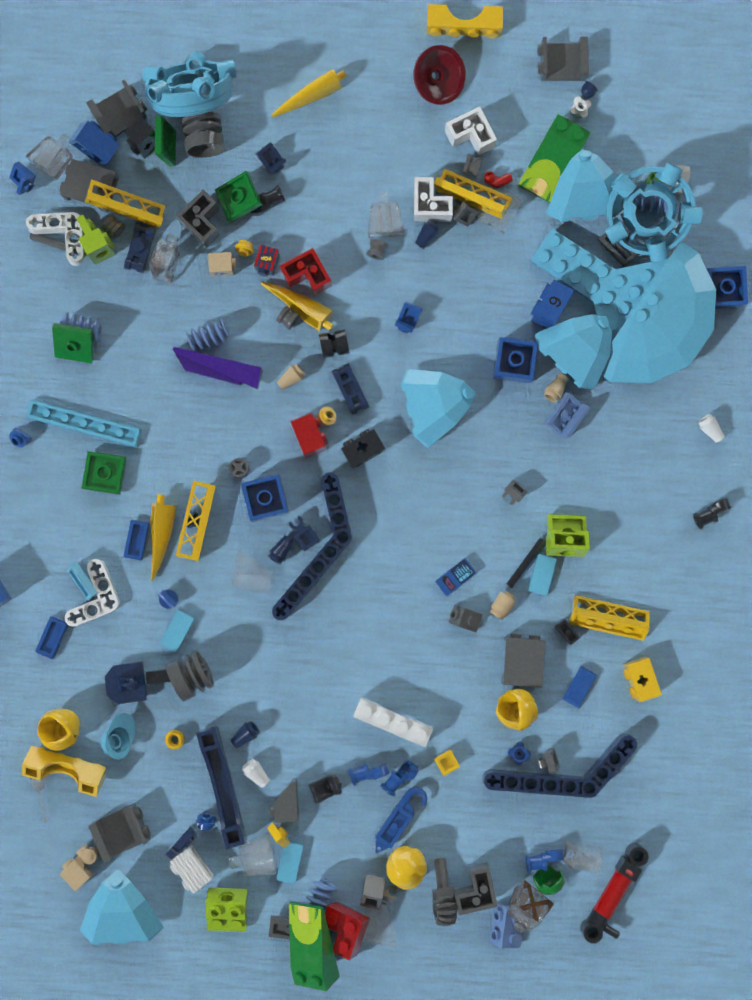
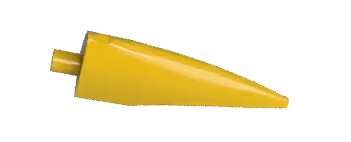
[271,69,347,117]
[261,281,334,332]
[150,494,177,581]

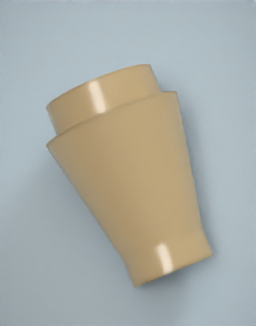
[276,363,305,390]
[544,373,569,403]

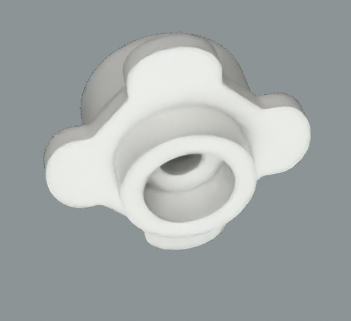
[570,96,592,118]

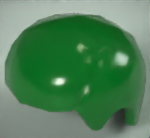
[533,866,565,895]

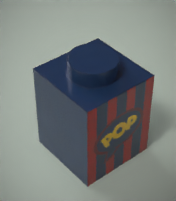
[254,244,280,277]

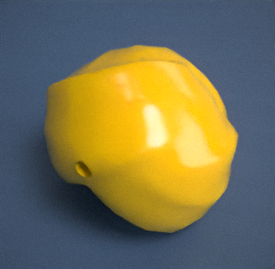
[496,689,538,731]
[37,709,80,751]
[386,846,427,890]

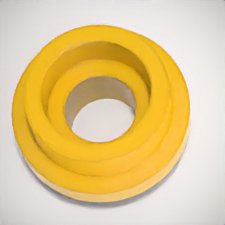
[235,240,254,257]
[318,407,336,426]
[165,730,185,750]

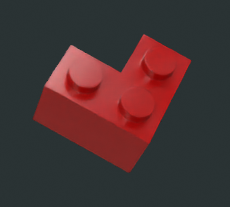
[279,248,332,295]
[290,413,328,459]
[325,902,370,960]

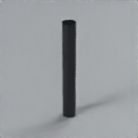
[506,538,546,588]

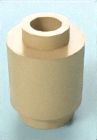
[490,591,516,620]

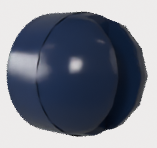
[581,81,598,98]

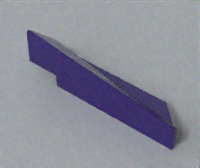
[172,347,263,389]

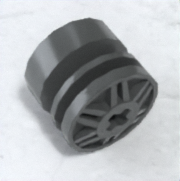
[182,112,225,158]
[166,650,214,702]

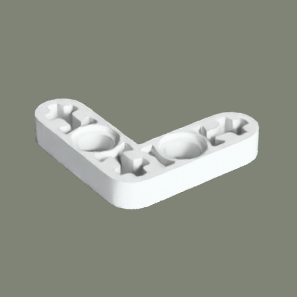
[26,212,85,266]
[65,559,120,627]

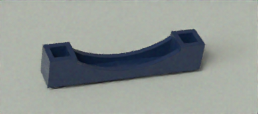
[196,726,247,849]

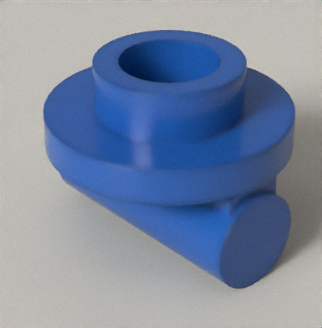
[9,427,32,447]
[158,590,178,609]

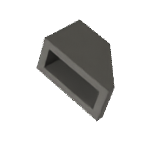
[270,779,299,823]

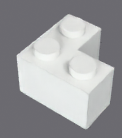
[445,107,497,156]
[414,177,453,222]

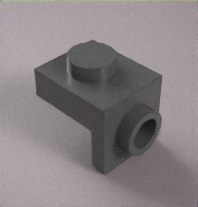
[449,605,483,633]

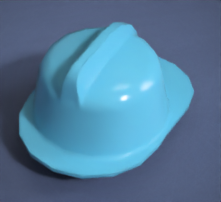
[101,713,136,760]

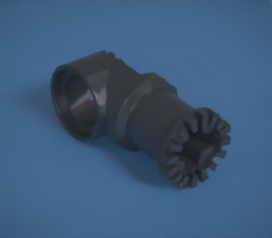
[250,185,285,216]
[693,498,731,529]

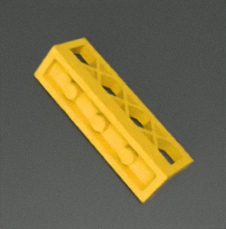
[434,169,513,220]
[85,179,165,228]
[175,481,216,561]
[569,595,650,641]

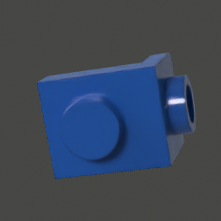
[9,162,36,195]
[395,301,423,333]

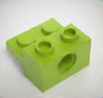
[76,215,115,265]
[546,514,590,557]
[205,888,248,932]

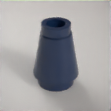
[414,220,441,249]
[268,535,294,565]
[230,721,260,749]

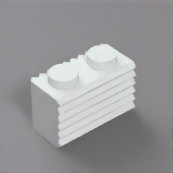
[170,844,214,894]

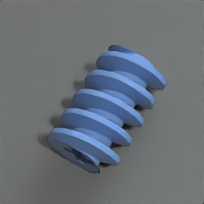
[632,193,668,216]
[60,313,102,343]
[186,318,229,352]
[303,879,337,912]

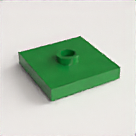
[155,116,176,167]
[215,171,262,223]
[52,323,94,364]
[81,451,127,495]

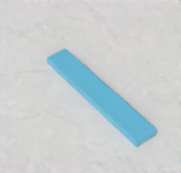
[25,399,142,448]

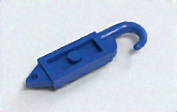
[375,787,427,854]

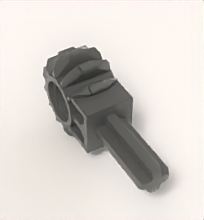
[432,858,457,926]

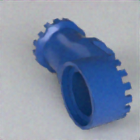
[380,760,419,796]
[348,763,390,786]
[525,849,564,873]

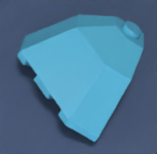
[547,149,624,222]
[535,314,612,389]
[400,369,476,448]
[80,869,164,945]

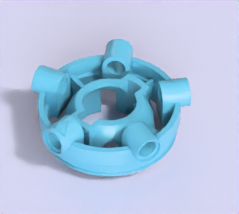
[142,51,237,117]
[605,163,703,262]

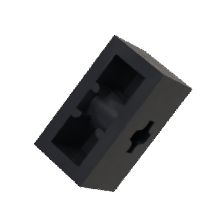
[125,117,155,159]
[341,429,386,469]

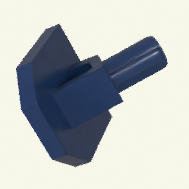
[105,661,148,704]

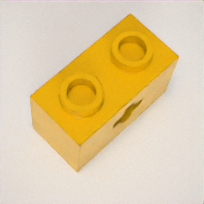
[623,657,662,702]

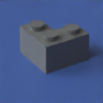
[176,190,219,248]
[454,862,498,915]

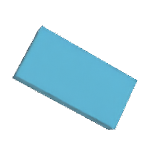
[528,554,557,596]
[67,561,98,601]
[159,609,195,653]
[276,841,304,884]

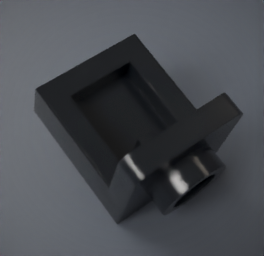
[308,775,342,803]

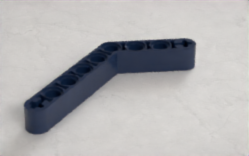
[272,472,352,620]
[482,733,637,798]

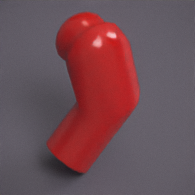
[484,171,513,188]

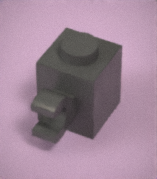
[360,874,397,910]

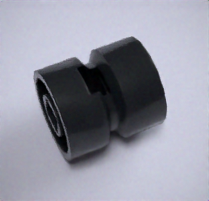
[319,329,350,359]

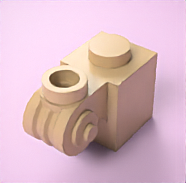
[59,844,99,891]

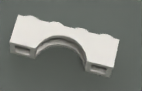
[353,697,433,747]

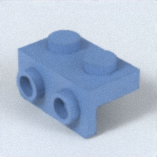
[544,392,590,439]
[490,903,524,949]

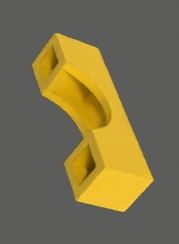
[426,4,503,38]
[22,746,106,797]

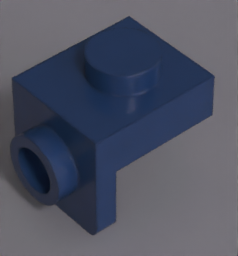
[255,142,287,173]

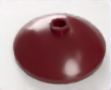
[413,45,466,105]

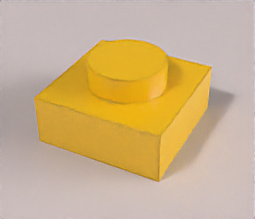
[434,749,460,776]
[267,823,290,848]

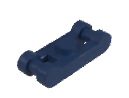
[124,222,155,273]
[331,363,369,415]

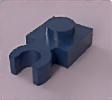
[289,516,320,551]
[165,826,196,860]

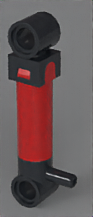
[580,843,649,943]

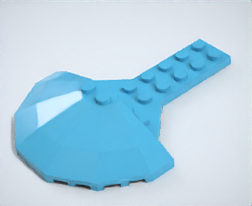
[531,229,716,384]

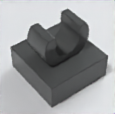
[452,202,479,227]
[502,479,528,505]
[537,748,560,773]

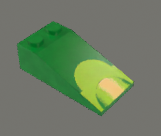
[518,114,591,203]
[289,902,340,991]

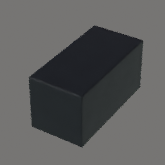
[554,619,580,645]
[146,669,170,684]

